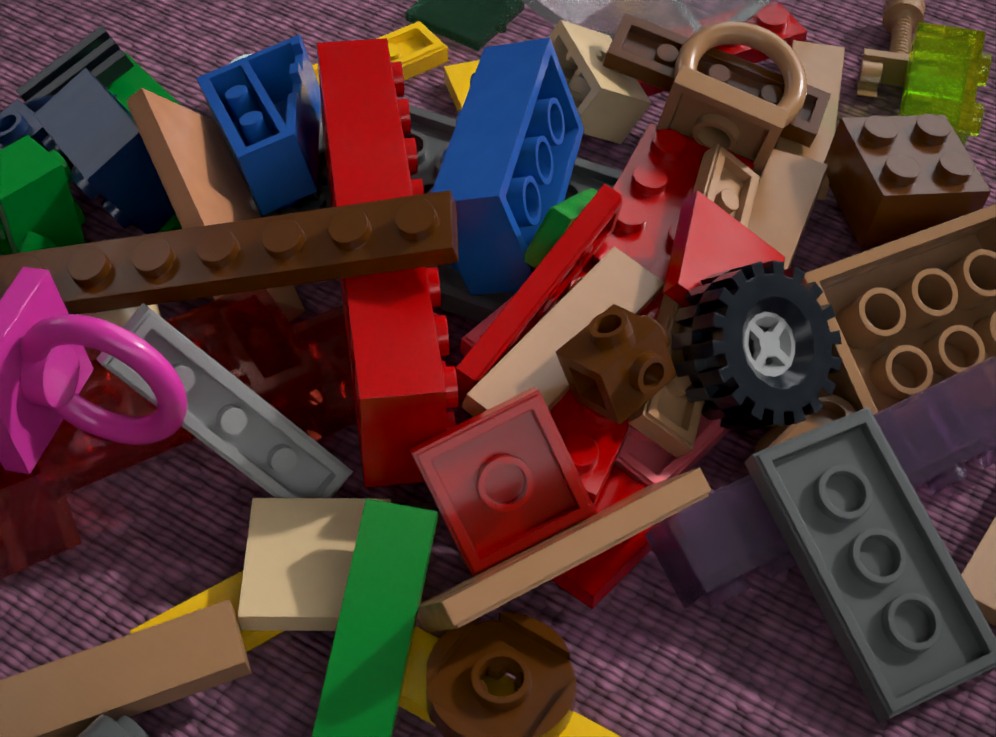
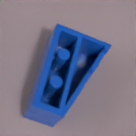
[196,34,321,215]

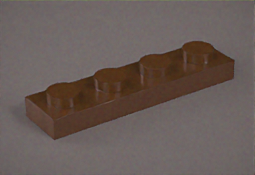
[603,13,831,148]

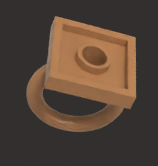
[656,21,807,176]

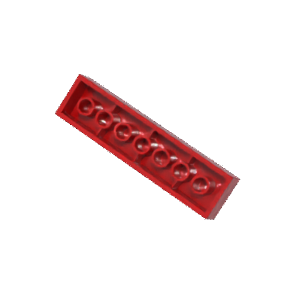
[317,38,459,488]

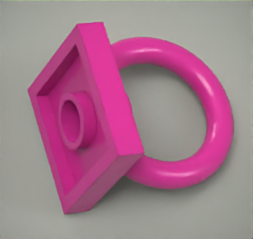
[0,267,188,474]

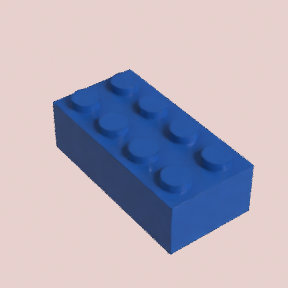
[428,37,584,295]

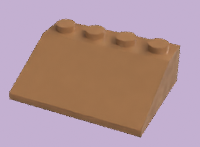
[802,204,996,447]

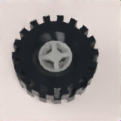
[672,260,842,431]

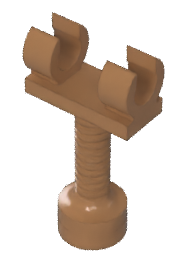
[856,0,938,106]

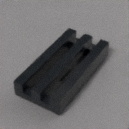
[16,25,134,103]

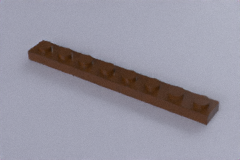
[0,190,459,314]

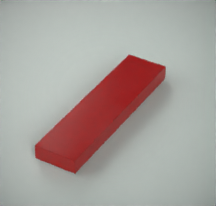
[456,183,623,402]

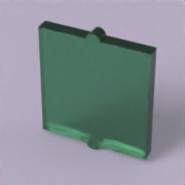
[405,0,525,51]

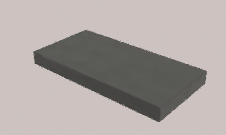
[744,407,996,723]

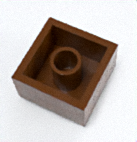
[824,114,991,248]

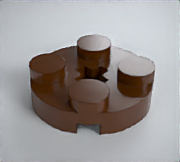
[426,612,576,737]

